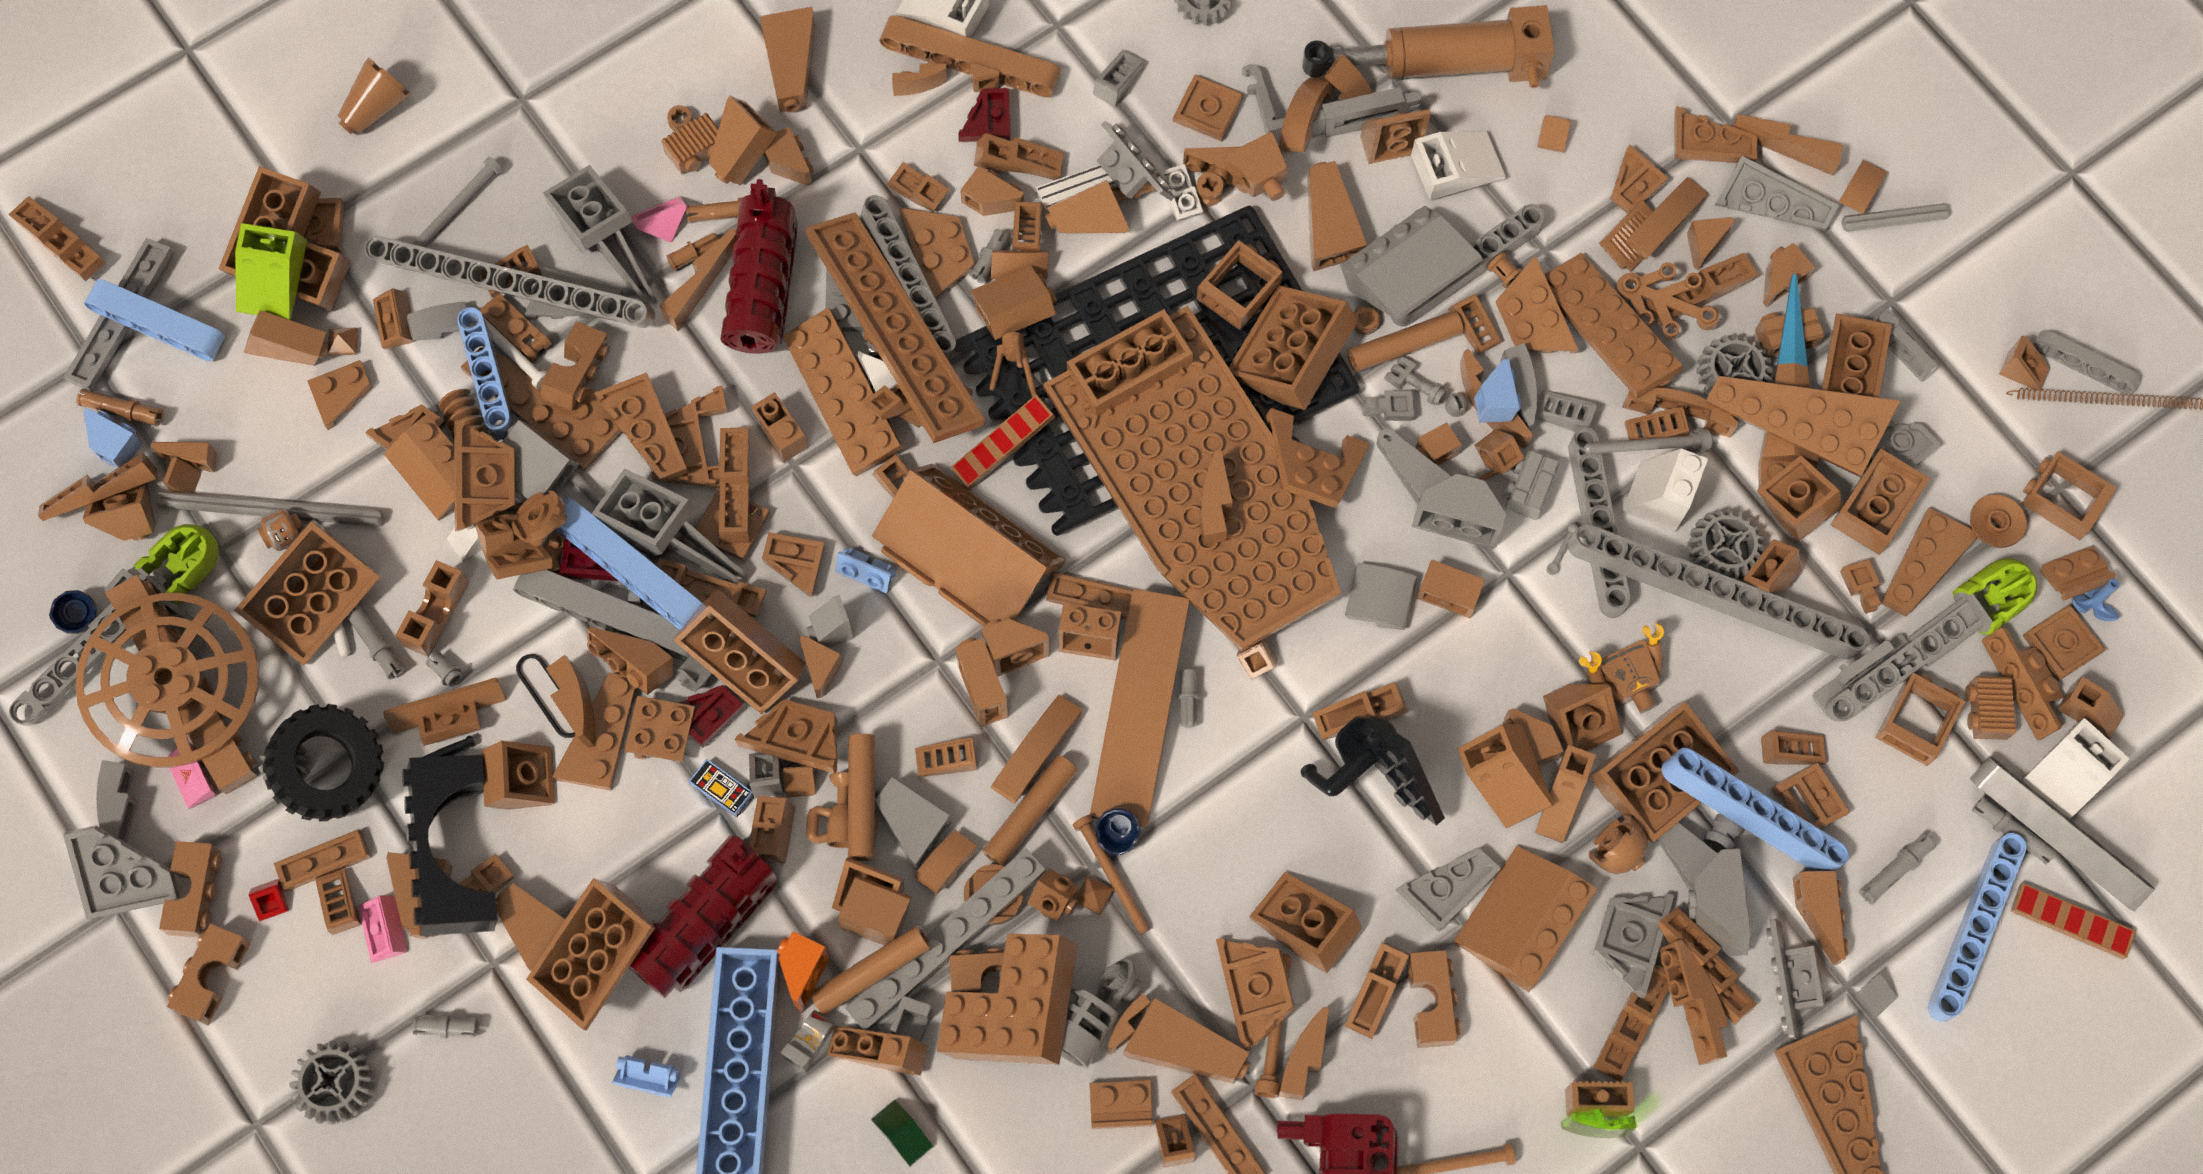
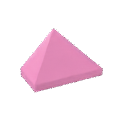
[631,196,686,243]

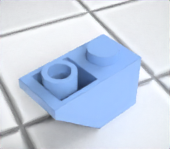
[1474,359,1521,423]
[83,408,142,468]

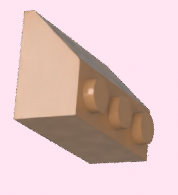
[384,414,455,520]

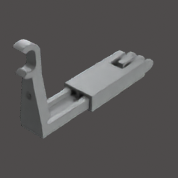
[1242,65,1422,144]

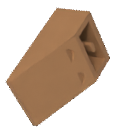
[1457,724,1554,828]

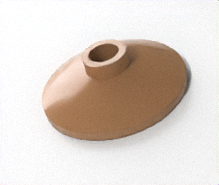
[1970,494,2027,548]

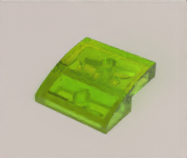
[1561,1109,1637,1138]

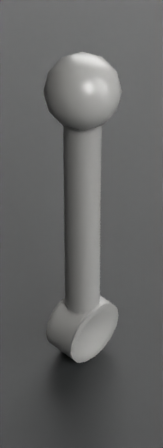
[1546,523,1579,575]

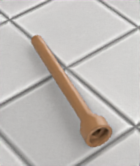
[1254,954,1291,1098]

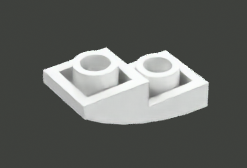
[1159,164,1203,221]

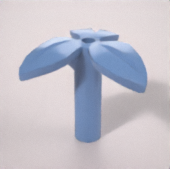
[2072,579,2119,621]

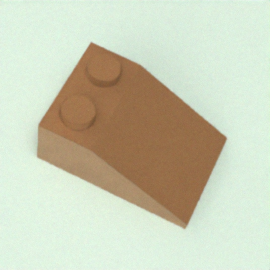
[1360,109,1431,164]
[1830,448,1930,555]
[1249,872,1362,973]

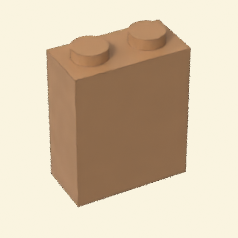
[970,265,1056,340]

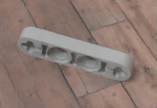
[2034,330,2140,394]

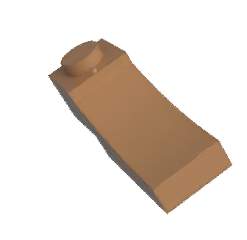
[974,133,1063,180]

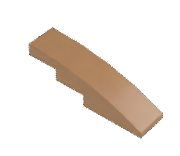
[1626,177,1708,260]
[8,196,106,281]
[1645,253,1758,326]
[991,694,1083,804]
[1658,907,1757,1025]
[1593,963,1669,1082]

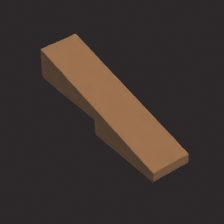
[1732,114,1843,176]
[659,228,737,331]
[719,427,750,543]
[38,452,157,521]

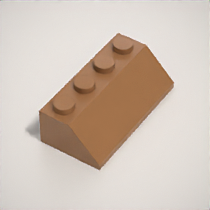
[673,589,805,715]

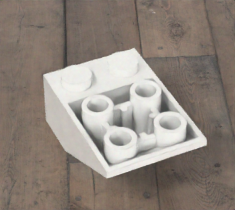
[895,0,990,38]
[1411,131,1506,200]
[2022,718,2130,819]

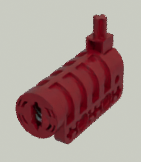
[720,179,798,354]
[629,835,778,998]
[1277,1114,1399,1174]

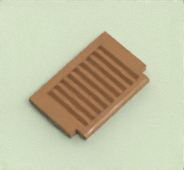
[1599,200,1653,271]

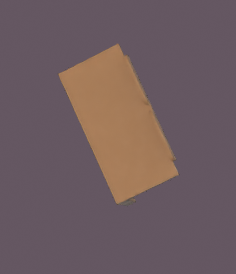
[872,463,1067,627]

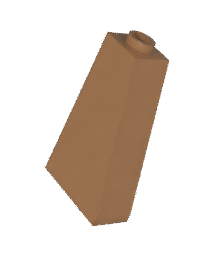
[760,7,815,112]
[1307,161,1367,272]
[1124,998,1251,1084]

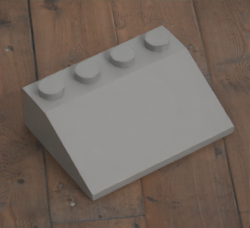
[1340,206,1483,321]

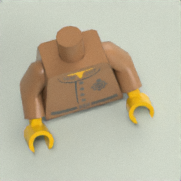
[1579,622,1664,714]

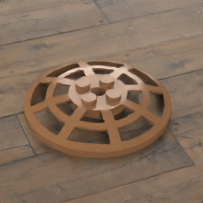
[75,593,260,768]

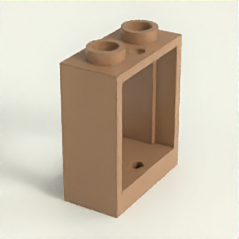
[1197,240,1283,330]
[2021,451,2117,540]
[1058,603,1121,661]
[955,638,1008,727]
[1875,673,1966,766]

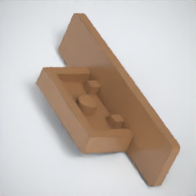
[1982,627,2064,740]
[383,678,505,746]

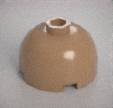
[1589,815,1648,874]

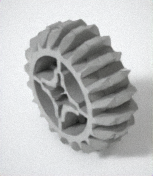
[1696,334,1773,393]
[1687,509,1766,581]
[289,1041,375,1125]

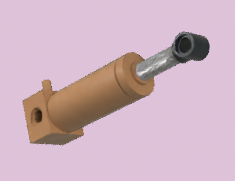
[1302,5,1555,88]

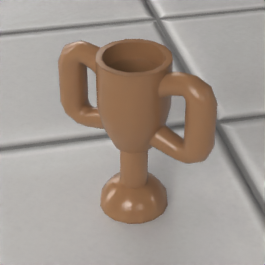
[806,772,878,848]

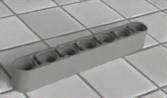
[860,195,956,361]
[1391,204,1545,327]
[1568,427,1630,618]
[513,570,690,662]
[1970,756,2155,912]

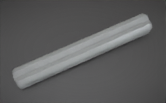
[1842,203,1949,232]

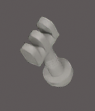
[1384,356,1447,405]

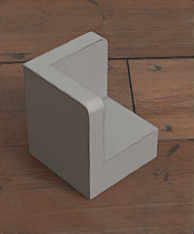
[890,996,932,1042]

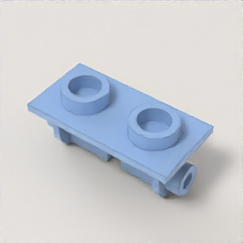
[835,547,897,594]
[612,1055,680,1097]

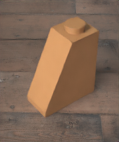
[708,96,777,185]
[1045,180,1130,233]
[243,310,328,366]
[386,852,453,939]
[496,883,565,971]

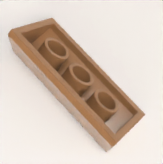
[1821,313,1892,398]

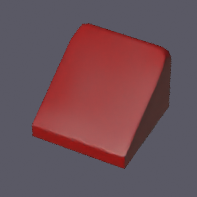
[248,879,289,921]

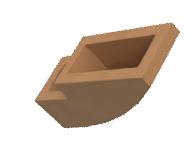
[1201,449,1233,545]
[546,655,595,748]
[1312,682,1409,740]
[1345,941,1409,1039]
[1279,1007,1329,1101]

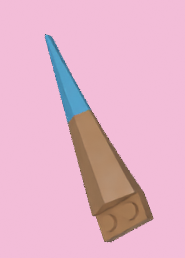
[1758,273,1819,489]

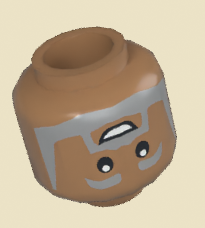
[257,509,304,551]

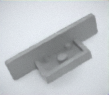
[1096,121,1175,201]
[1812,634,1911,717]
[1766,919,1826,1041]

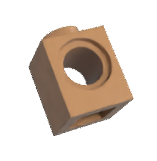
[1415,422,1462,466]
[1474,429,1524,474]

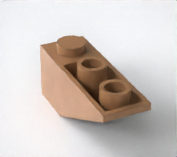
[1183,146,1248,193]
[587,627,673,695]
[1535,744,1596,843]
[1793,871,1849,965]
[827,1026,928,1076]

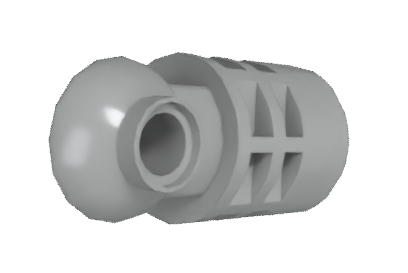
[1061,958,1141,1069]

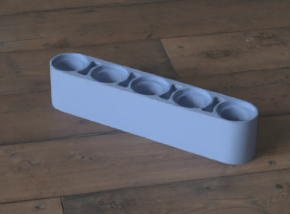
[84,279,226,362]
[457,307,514,440]

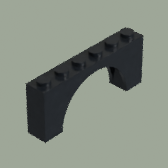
[402,755,498,936]

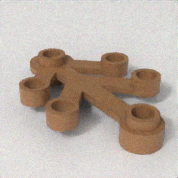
[1617,262,1719,339]

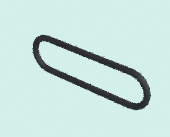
[516,654,575,738]

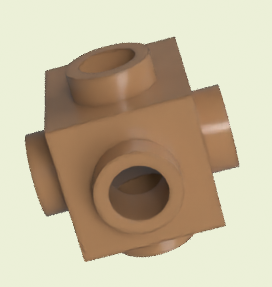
[1027,869,1080,922]

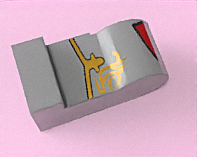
[781,1010,835,1073]

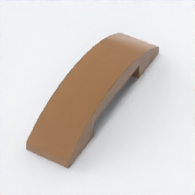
[1279,77,1336,152]
[1460,349,1534,449]
[1622,388,1738,438]
[656,558,767,617]

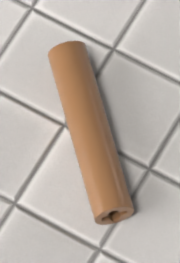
[1347,310,1463,372]
[848,733,875,861]
[982,755,1078,866]
[810,925,932,1015]

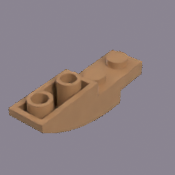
[1659,940,1729,1065]

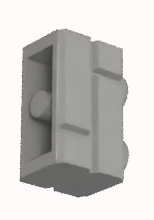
[1504,451,1560,520]

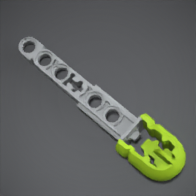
[9,524,219,726]
[1826,558,2037,722]

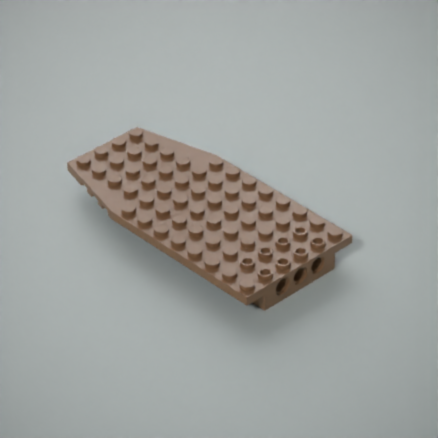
[1043,306,1341,651]

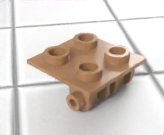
[624,696,695,762]

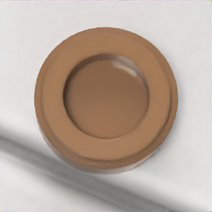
[1353,306,1380,335]

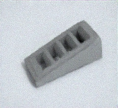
[1093,50,1145,106]
[1535,390,1597,432]

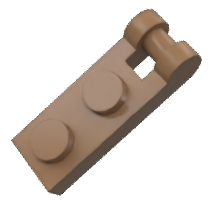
[479,293,552,362]

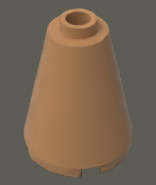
[337,58,411,134]

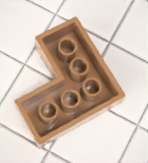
[219,166,351,312]
[937,934,1077,1065]

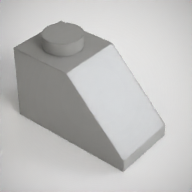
[806,595,853,648]

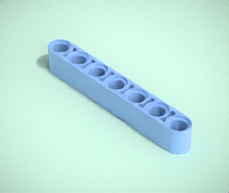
[555,497,702,630]
[1661,748,1849,871]
[1928,833,2026,1022]

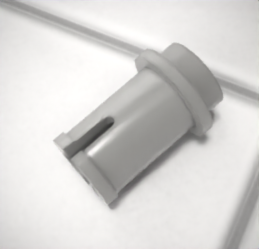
[425,651,462,687]

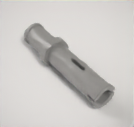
[347,603,404,680]
[1972,796,2057,865]
[1859,833,1936,905]

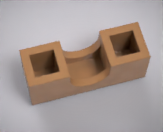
[541,321,610,411]
[395,560,469,657]
[159,841,222,938]
[167,923,251,1026]
[950,948,1004,993]
[1407,950,1461,1048]

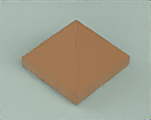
[328,328,358,356]
[1075,875,1113,915]

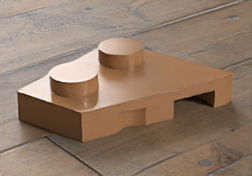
[1610,145,1668,213]

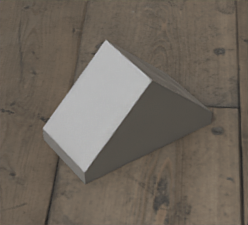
[749,753,784,799]

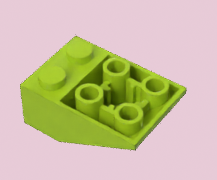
[235,223,307,320]

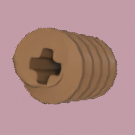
[439,389,491,439]

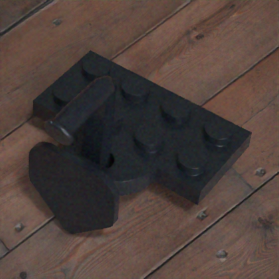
[1300,716,1445,826]

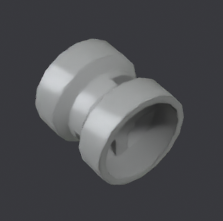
[1703,814,1743,852]

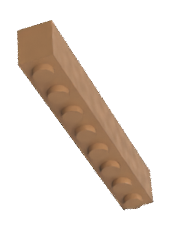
[105,575,258,794]

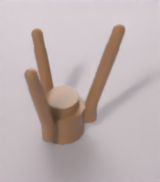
[990,332,1037,398]

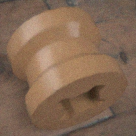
[1196,172,1224,206]

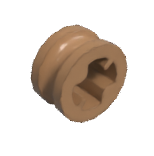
[667,105,692,131]

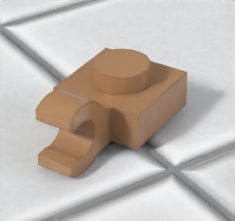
[1840,559,1881,614]

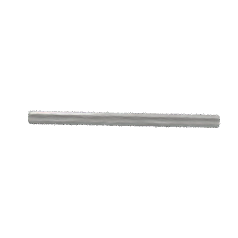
[156,491,383,526]

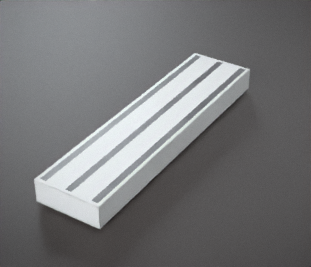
[1036,165,1116,214]

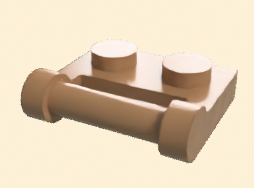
[1771,763,1850,830]

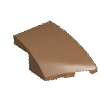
[476,503,552,579]

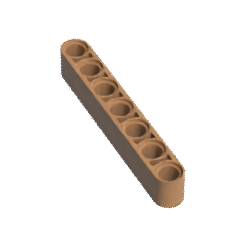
[879,15,1061,97]

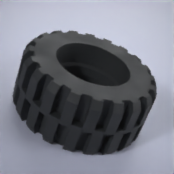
[262,704,384,822]

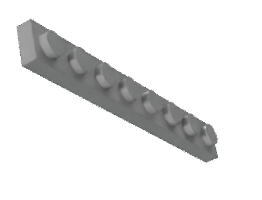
[845,848,1047,1031]

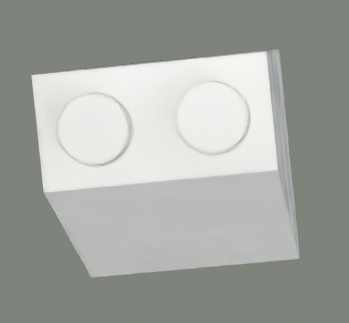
[1622,448,1708,532]

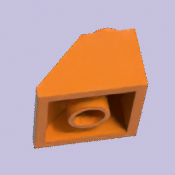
[777,931,830,1013]

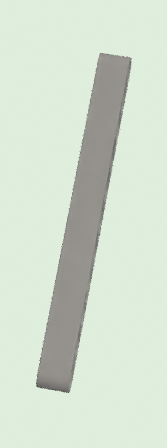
[365,236,655,328]
[1567,524,1870,660]

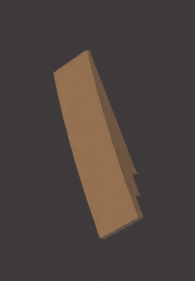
[1090,588,1190,828]

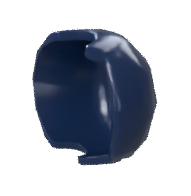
[49,590,97,634]
[1096,806,1141,855]

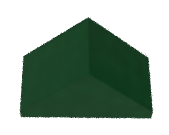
[871,1099,933,1167]

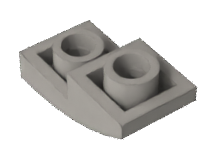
[407,302,471,341]

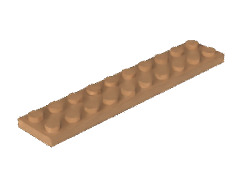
[806,212,985,443]

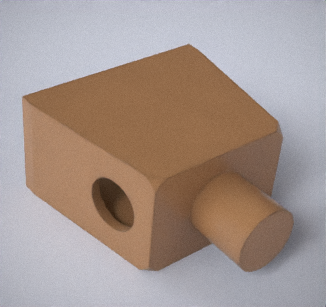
[1225,132,1288,201]

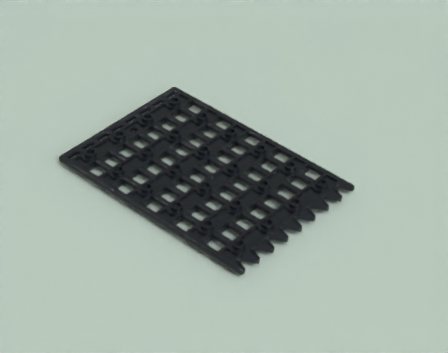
[954,205,1360,536]

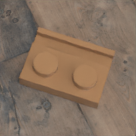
[2041,546,2116,601]
[1089,1080,1153,1129]

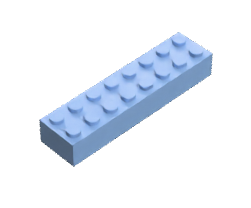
[696,947,780,1174]

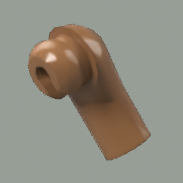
[543,533,565,575]

